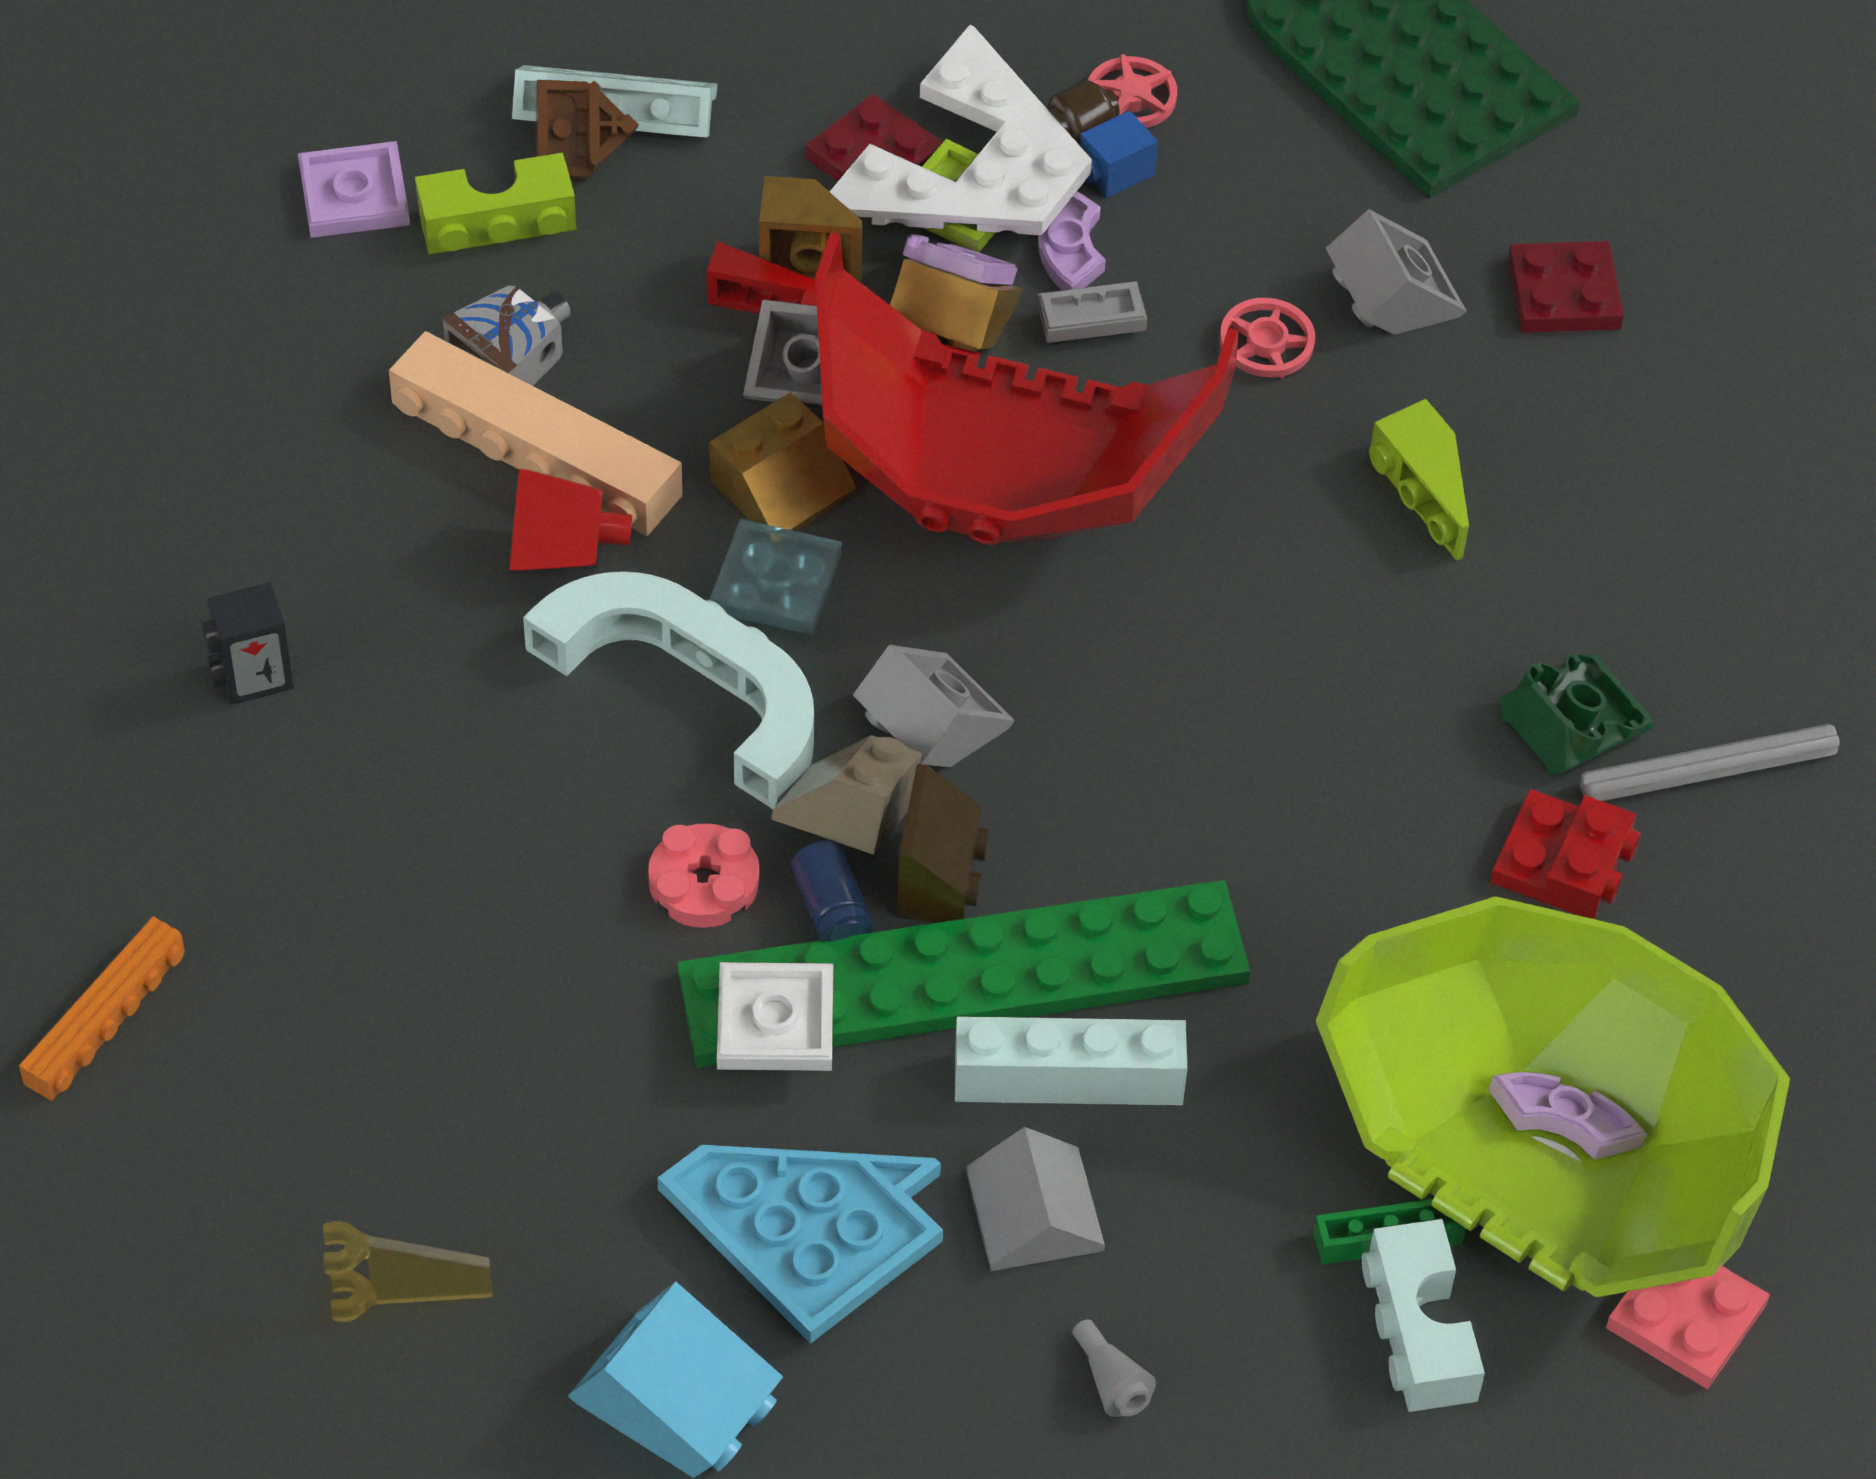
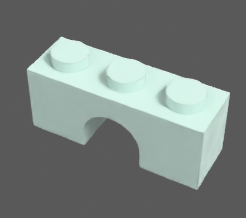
[1362,1219,1485,1412]

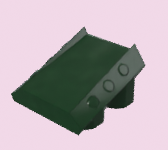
[1500,652,1654,775]

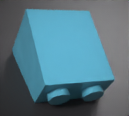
[568,1281,783,1478]

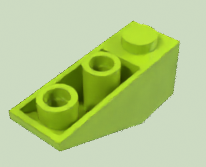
[1369,399,1469,561]

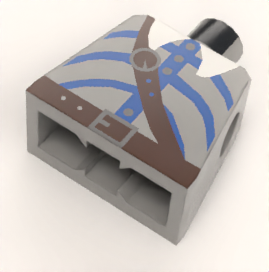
[443,286,571,386]

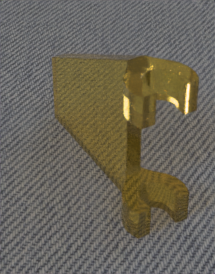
[323,1221,493,1322]

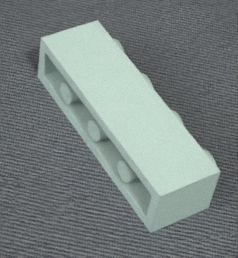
[955,1017,1187,1105]

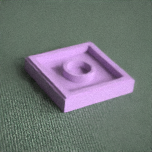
[298,141,410,238]

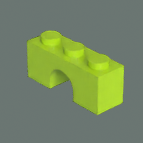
[415,153,577,255]

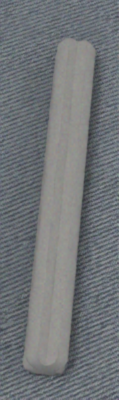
[1580,724,1840,801]

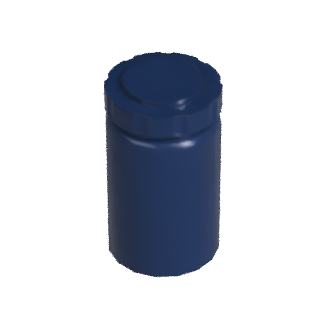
[791,841,873,942]

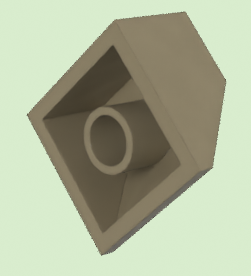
[771,735,922,855]

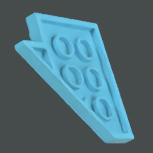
[657,1145,943,1344]

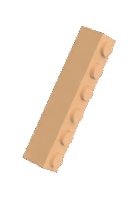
[389,331,683,536]

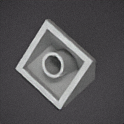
[966,1127,1105,1271]

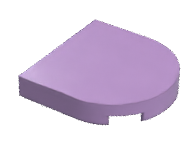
[903,234,1018,285]

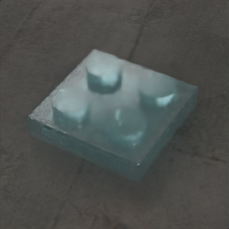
[710,519,842,635]

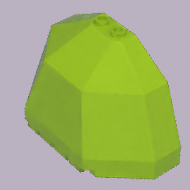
[1316,896,1790,1297]

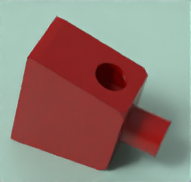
[509,468,632,571]

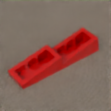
[707,241,817,314]

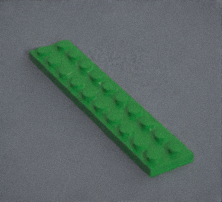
[677,880,1250,1068]

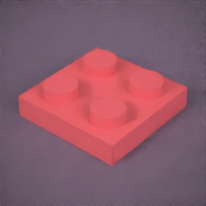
[1606,1266,1770,1390]

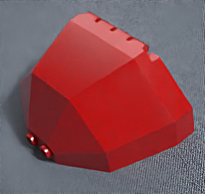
[815,232,1238,545]

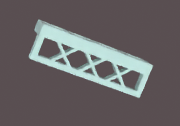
[512,65,717,138]

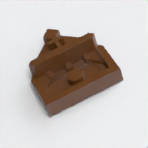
[535,80,639,181]

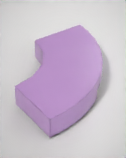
[1038,191,1106,291]
[1488,1072,1647,1160]

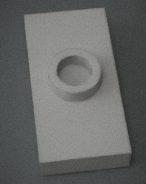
[1037,281,1147,343]

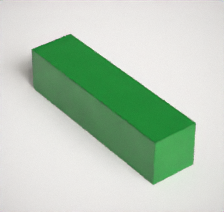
[1313,1199,1466,1265]

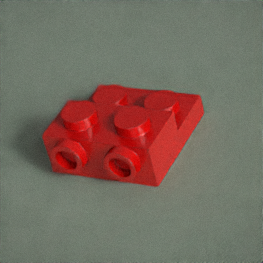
[1490,789,1641,919]

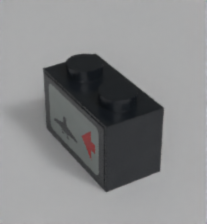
[201,582,294,705]

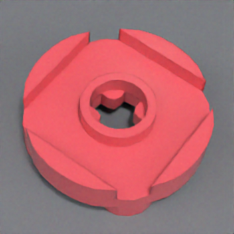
[648,824,760,928]

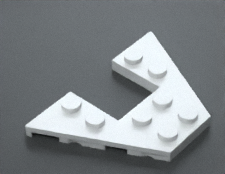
[830,25,1092,235]

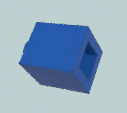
[1080,111,1158,198]

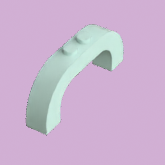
[523,572,814,809]

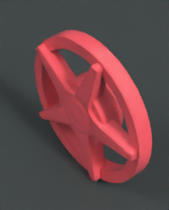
[1088,54,1177,128]
[1220,298,1315,379]

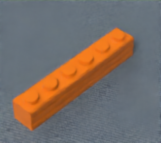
[19,916,185,1101]

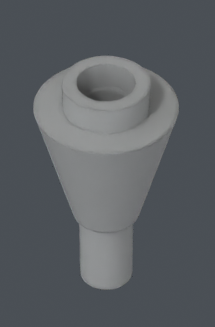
[1072,1319,1156,1417]

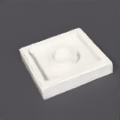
[717,962,833,1071]

